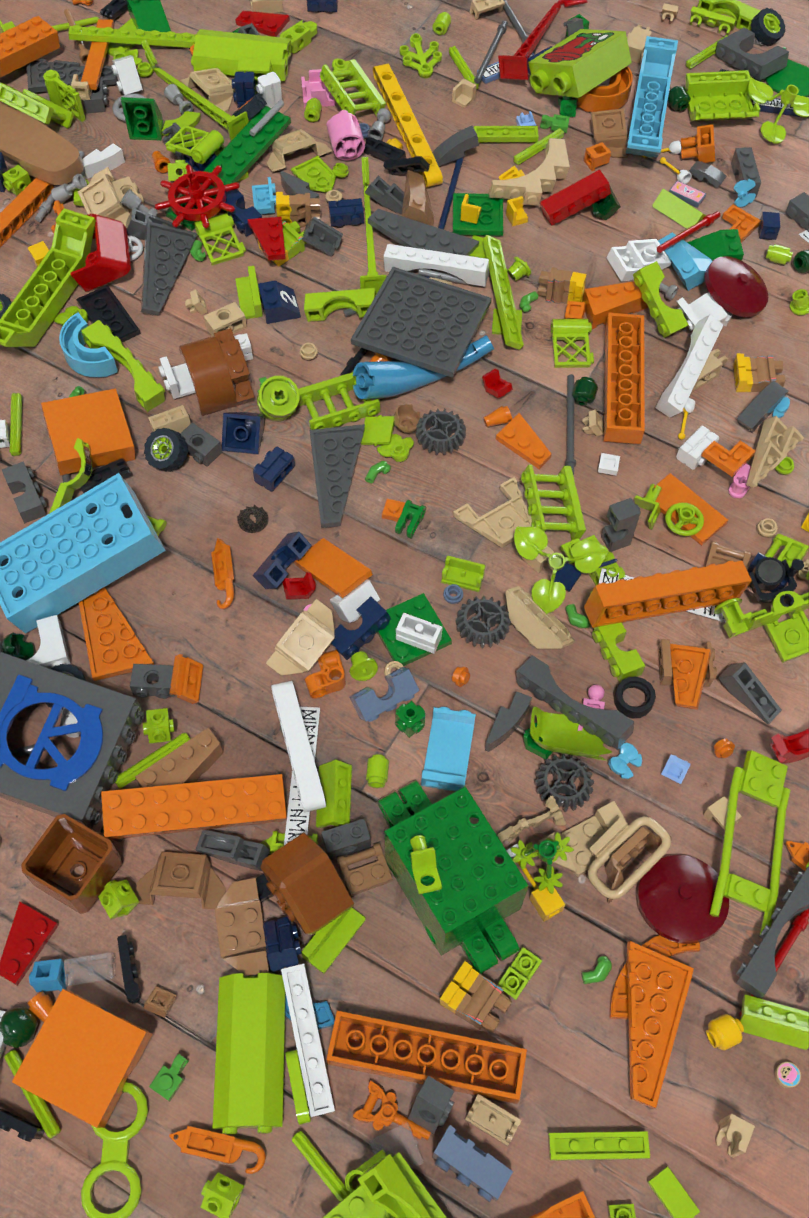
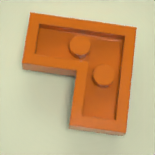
[722,204,761,243]
[701,440,756,477]

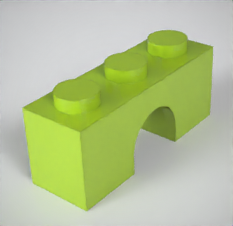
[592,623,645,683]

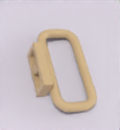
[588,817,671,899]

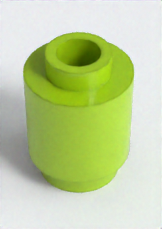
[433,12,451,35]
[304,98,322,122]
[766,244,793,265]
[366,754,389,788]

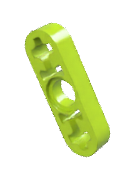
[285,1049,311,1125]

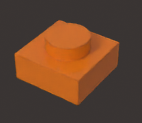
[565,301,586,319]
[382,499,405,522]

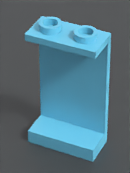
[421,707,476,792]

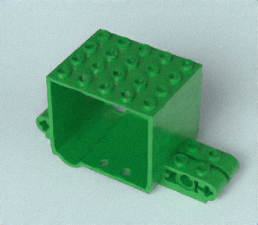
[377,780,529,974]

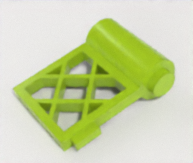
[43,70,86,122]
[165,125,224,164]
[194,213,246,266]
[551,319,594,368]

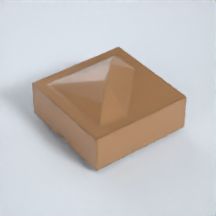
[144,986,177,1018]

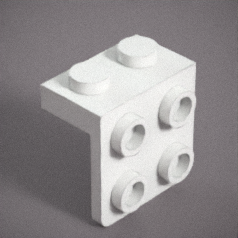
[677,292,727,330]
[158,356,196,399]

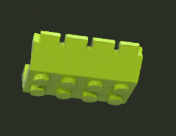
[686,70,760,121]

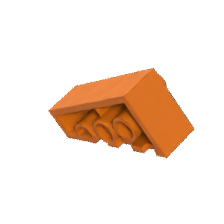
[582,281,649,329]

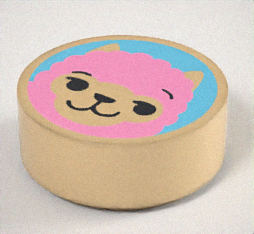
[775,1062,801,1088]

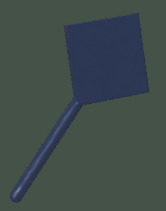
[554,558,617,592]

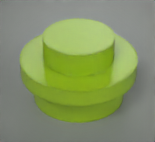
[137,62,153,77]
[332,163,349,178]
[775,456,794,475]

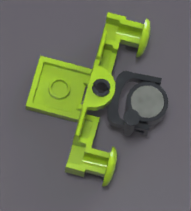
[714,557,809,663]

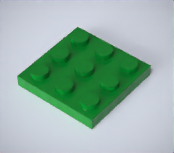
[453,193,503,236]
[377,593,452,666]

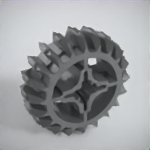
[416,408,466,455]
[456,596,511,649]
[535,754,594,812]

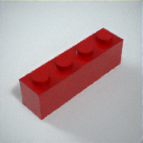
[540,170,611,226]

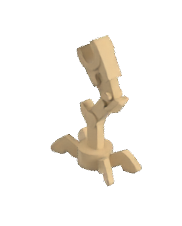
[498,796,566,843]

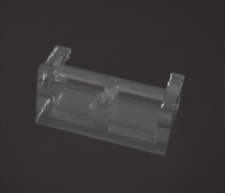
[64,952,116,986]

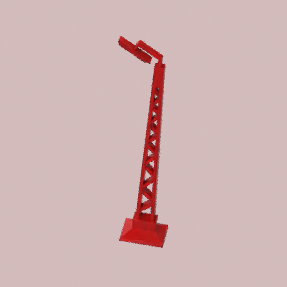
[498,0,588,80]

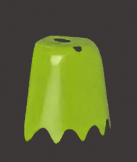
[530,707,612,760]

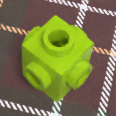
[168,160,193,181]
[2,164,31,196]
[143,708,174,743]
[98,879,139,919]
[200,1172,244,1218]

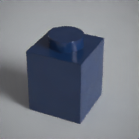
[759,212,780,240]

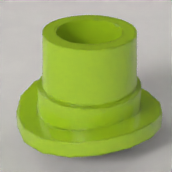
[507,256,531,281]
[790,289,809,315]
[349,651,378,681]

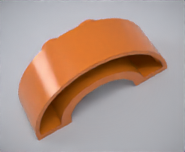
[577,66,633,112]

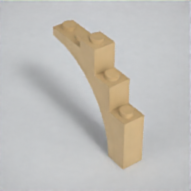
[489,138,570,206]

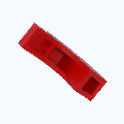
[770,728,809,764]

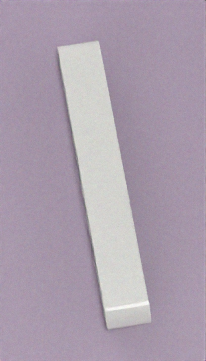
[271,681,326,813]

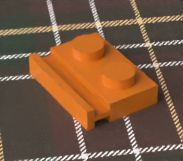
[169,654,203,704]

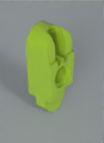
[280,20,317,54]

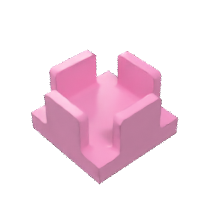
[301,69,335,108]

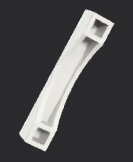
[384,244,489,287]
[655,314,724,418]

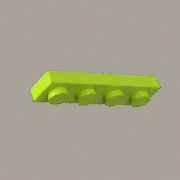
[474,126,539,143]
[548,1131,650,1161]

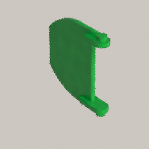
[765,47,809,97]

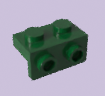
[591,187,621,220]

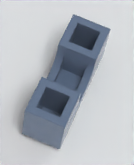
[349,667,420,722]

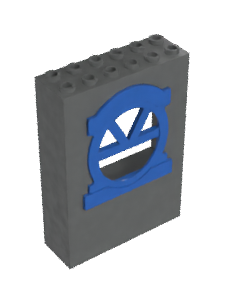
[0,652,144,830]

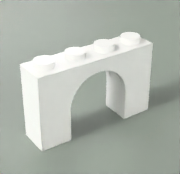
[0,615,71,669]

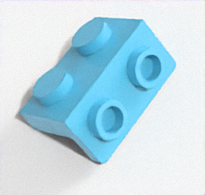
[252,177,276,214]

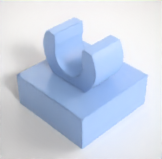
[516,111,536,126]
[661,754,691,784]

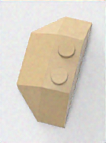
[506,586,574,649]

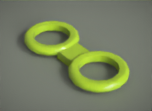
[81,1082,148,1218]

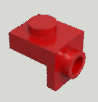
[482,368,513,398]
[282,572,316,600]

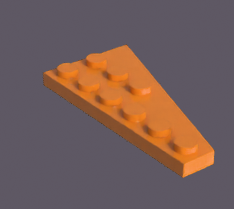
[79,587,155,681]
[627,941,694,1109]

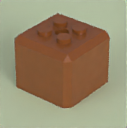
[21,814,122,914]
[260,832,354,935]

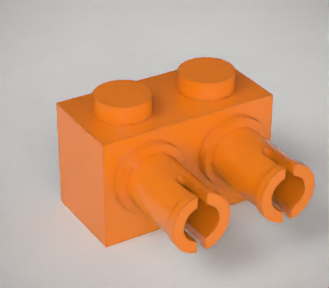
[681,124,715,163]

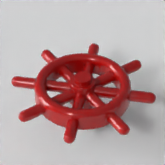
[155,165,240,229]

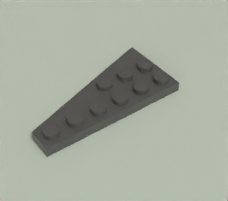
[27,58,118,93]
[368,209,480,274]
[141,221,198,316]
[309,424,365,528]

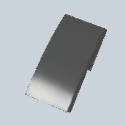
[689,161,727,188]

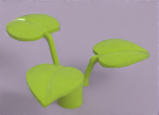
[748,77,809,144]
[514,526,608,614]

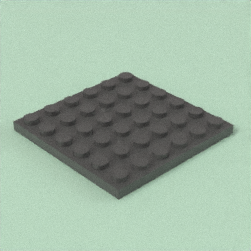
[351,267,492,378]

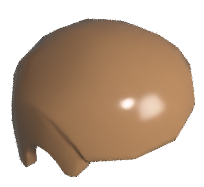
[394,403,421,433]

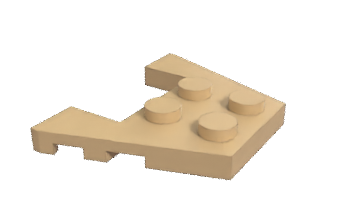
[453,477,532,548]

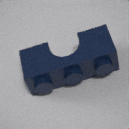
[221,189,262,237]
[252,531,312,589]
[331,596,391,660]

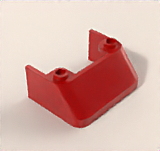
[70,214,131,292]

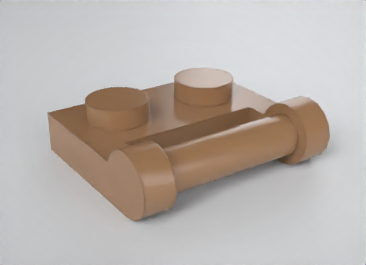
[705,541,751,569]
[337,843,392,897]

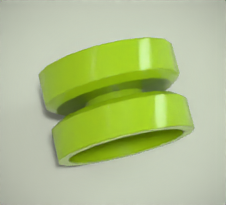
[257,376,300,421]

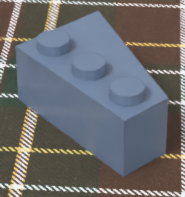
[432,1125,513,1202]

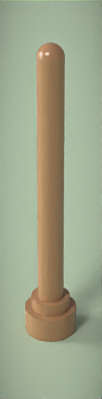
[64,9,89,64]

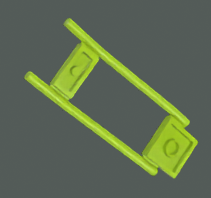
[710,750,791,934]

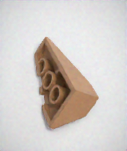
[401,170,434,226]

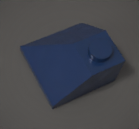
[222,412,265,454]

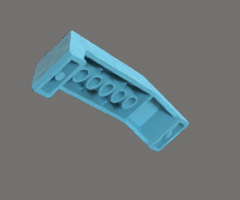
[625,36,678,158]

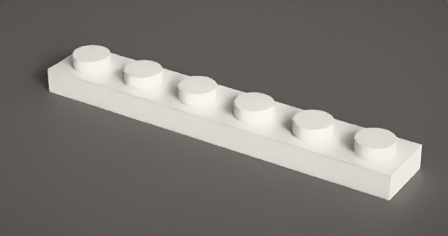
[281,964,335,1117]

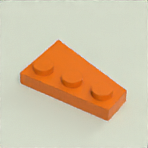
[496,413,552,470]
[670,643,711,710]

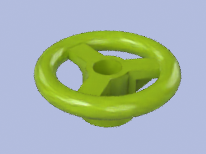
[665,503,704,536]

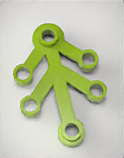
[400,33,442,79]

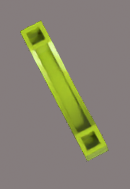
[81,320,165,412]
[357,1154,431,1218]

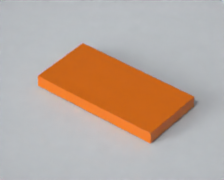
[644,473,728,546]
[294,538,373,598]

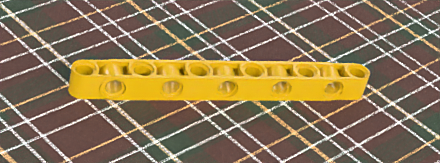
[373,63,443,188]

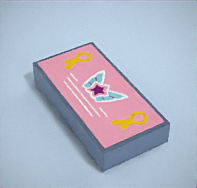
[669,180,706,208]

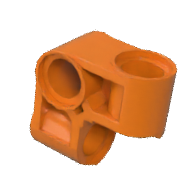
[304,649,346,699]

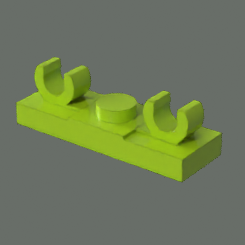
[690,6,736,35]

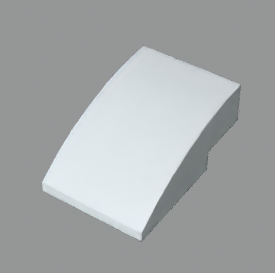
[607,239,672,282]

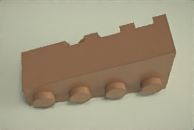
[135,728,223,788]

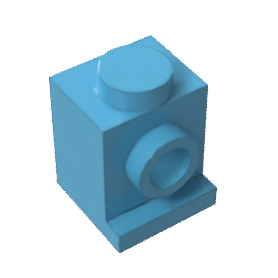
[29,959,69,992]

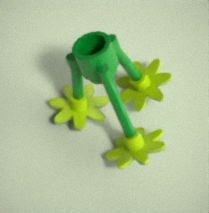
[510,832,574,894]

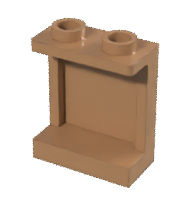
[658,639,717,687]

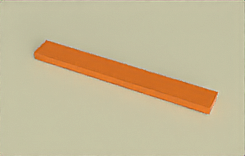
[81,19,114,90]

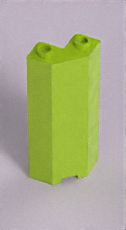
[191,29,291,81]
[212,973,285,1134]

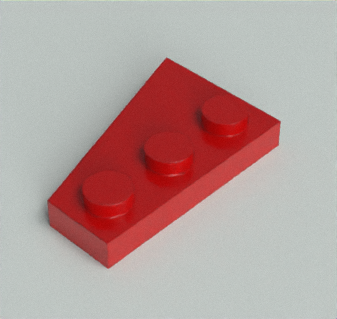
[235,11,290,37]
[247,217,286,261]
[0,901,59,986]

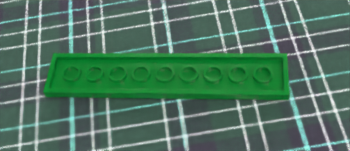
[165,106,291,231]

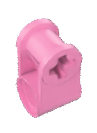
[728,463,751,499]

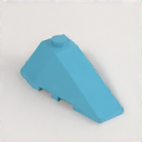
[658,232,712,291]

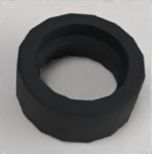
[614,677,656,718]

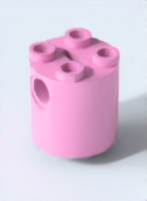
[326,110,365,161]

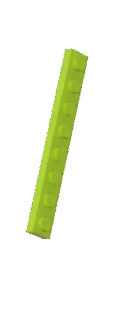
[69,25,195,48]
[483,235,524,350]

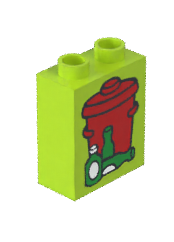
[528,29,632,98]

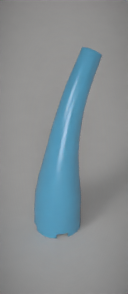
[353,335,494,399]

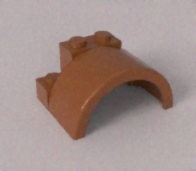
[179,328,255,416]

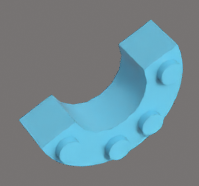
[59,312,118,377]

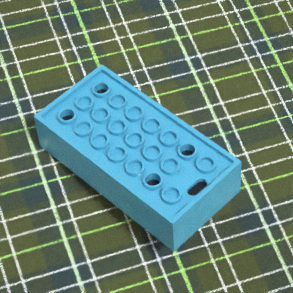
[0,473,166,634]

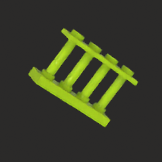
[320,59,386,117]
[0,83,74,128]
[298,372,380,430]
[521,465,586,540]

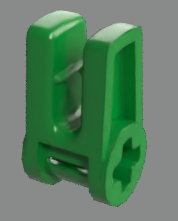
[395,500,426,539]

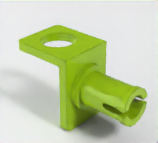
[634,484,662,530]
[410,835,442,894]

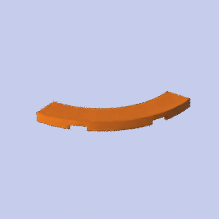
[610,935,700,1019]

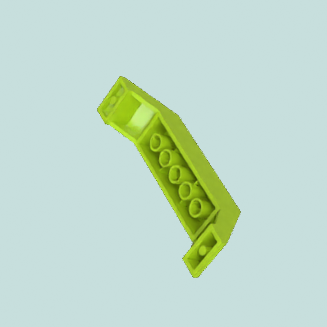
[0,208,95,347]

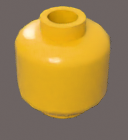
[706,1014,744,1051]

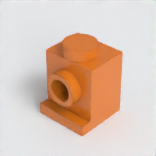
[584,142,611,171]

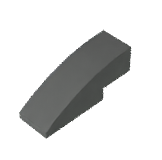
[432,126,479,166]
[280,171,319,211]
[365,175,404,214]
[737,381,789,433]
[485,691,532,752]
[195,830,270,871]

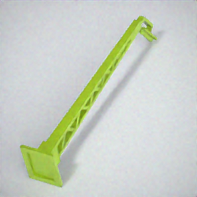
[141,39,249,142]
[360,157,386,294]

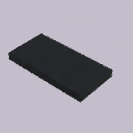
[76,285,141,343]

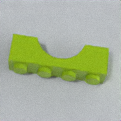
[698,0,761,31]
[633,261,688,338]
[304,288,376,322]

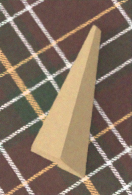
[746,416,804,488]

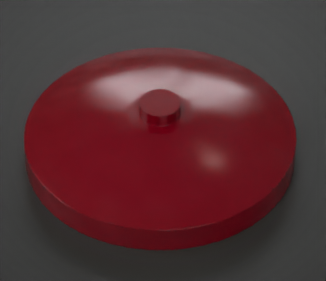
[705,256,769,317]
[637,855,729,944]

